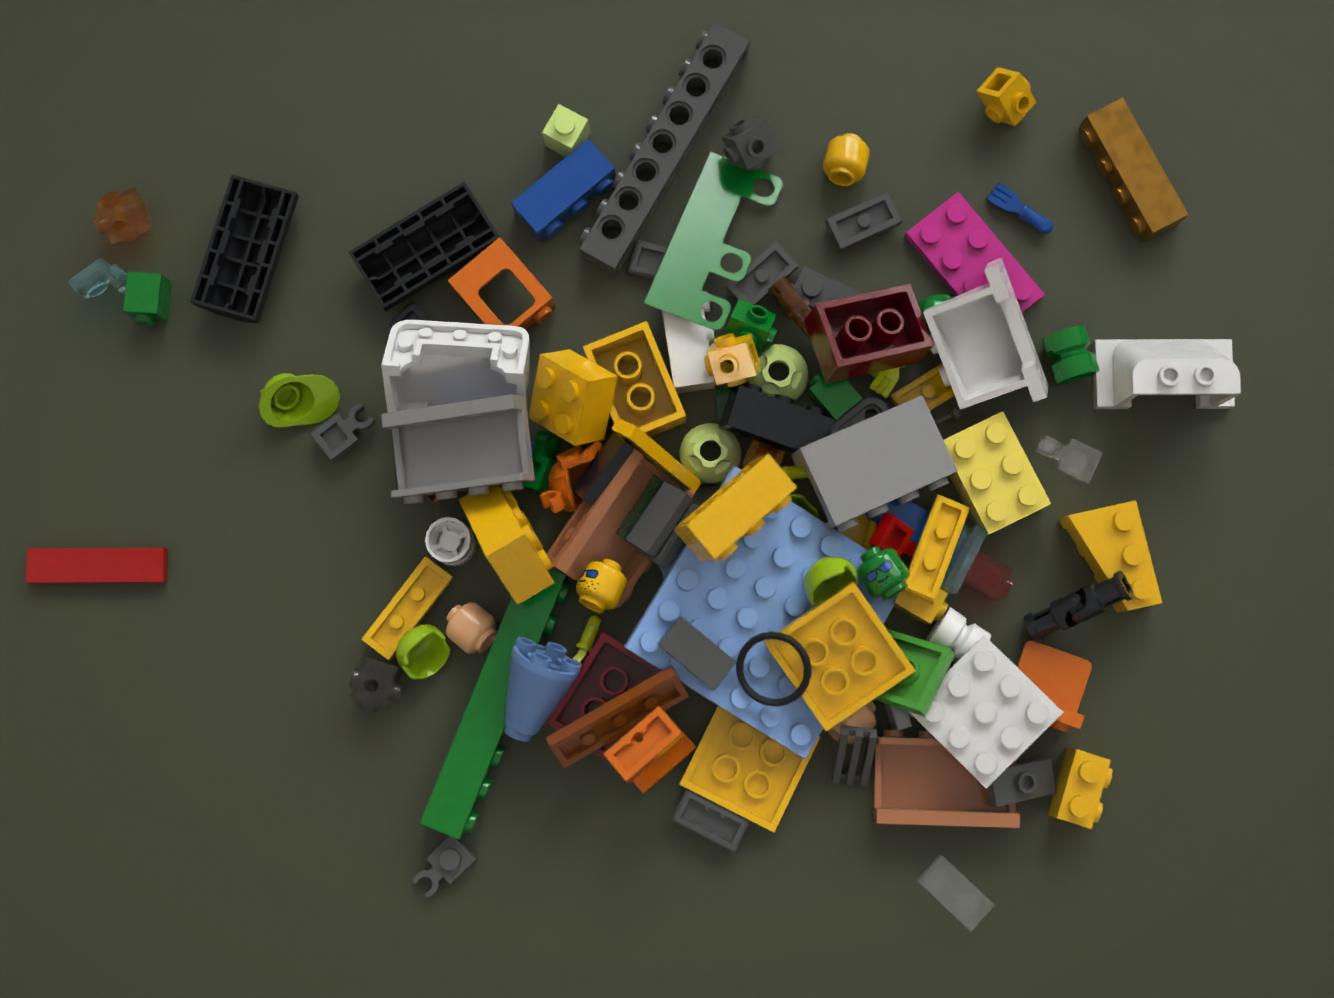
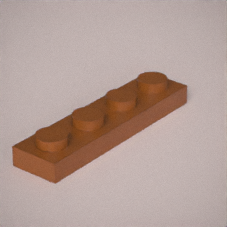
[546,665,689,769]

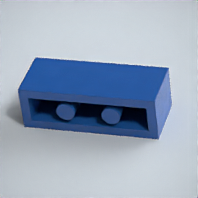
[511,138,616,242]

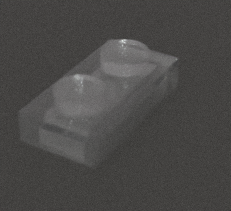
[917,854,995,931]

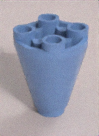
[504,637,582,742]

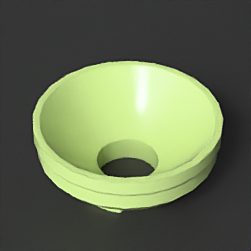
[747,344,809,401]
[679,423,741,485]

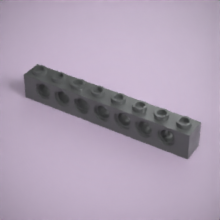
[578,22,750,277]

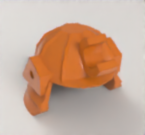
[539,441,604,513]

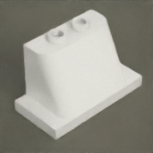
[923,258,1049,410]
[1092,339,1241,409]

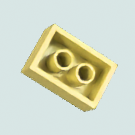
[944,411,1051,539]

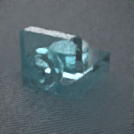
[67,257,127,299]

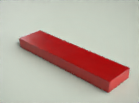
[26,548,168,584]

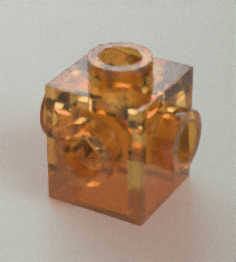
[94,187,151,244]

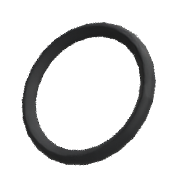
[736,632,812,706]

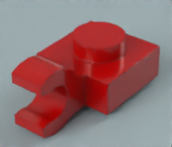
[868,512,917,558]

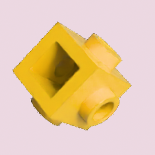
[976,67,1037,126]
[704,333,761,387]

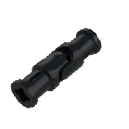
[1024,570,1134,643]

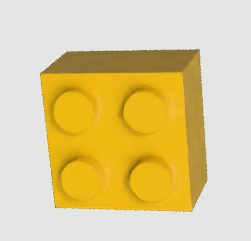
[528,349,618,446]

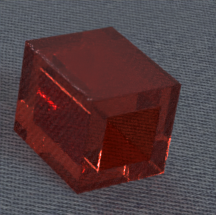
[955,549,1014,601]

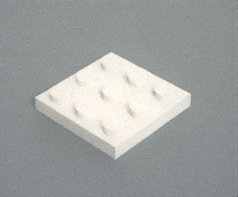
[910,635,1063,789]

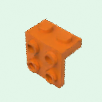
[1017,640,1092,733]

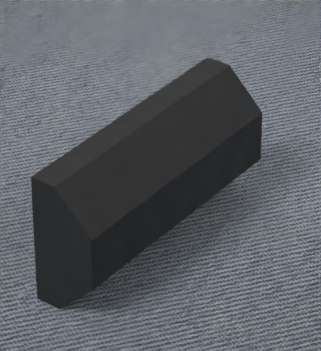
[190,174,299,323]
[348,181,499,312]

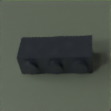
[718,383,835,454]

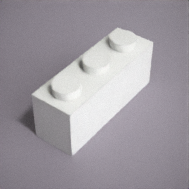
[662,291,715,394]

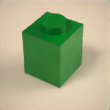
[123,271,172,325]
[807,371,863,422]

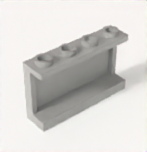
[381,394,535,504]
[791,395,958,532]

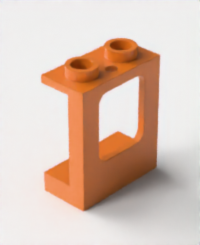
[447,237,555,330]
[604,706,697,794]

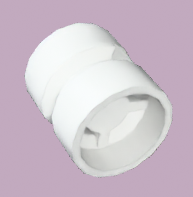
[425,517,477,566]
[925,607,991,664]

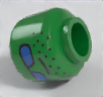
[856,546,909,601]

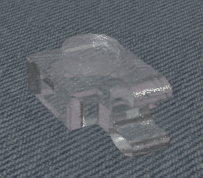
[1035,436,1103,485]

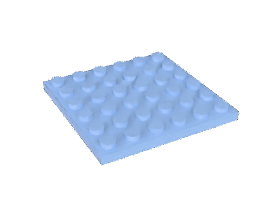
[624,466,898,759]

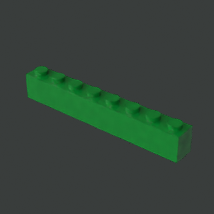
[420,569,571,839]

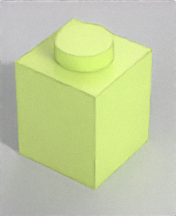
[542,104,591,157]

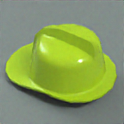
[258,373,340,427]

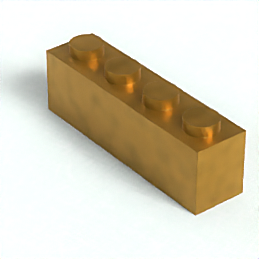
[1079,98,1189,242]

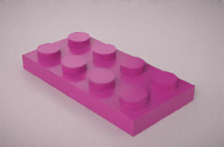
[905,192,1045,313]

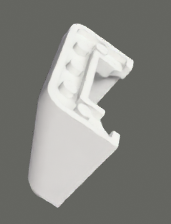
[381,320,530,414]

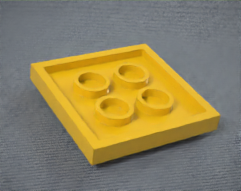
[764,581,916,731]
[679,706,820,832]

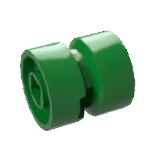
[1042,325,1100,385]

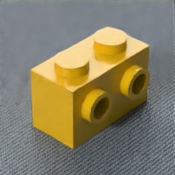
[1048,748,1113,829]

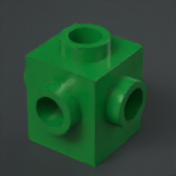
[723,299,777,357]

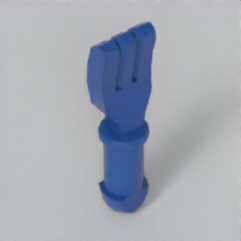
[986,183,1053,234]

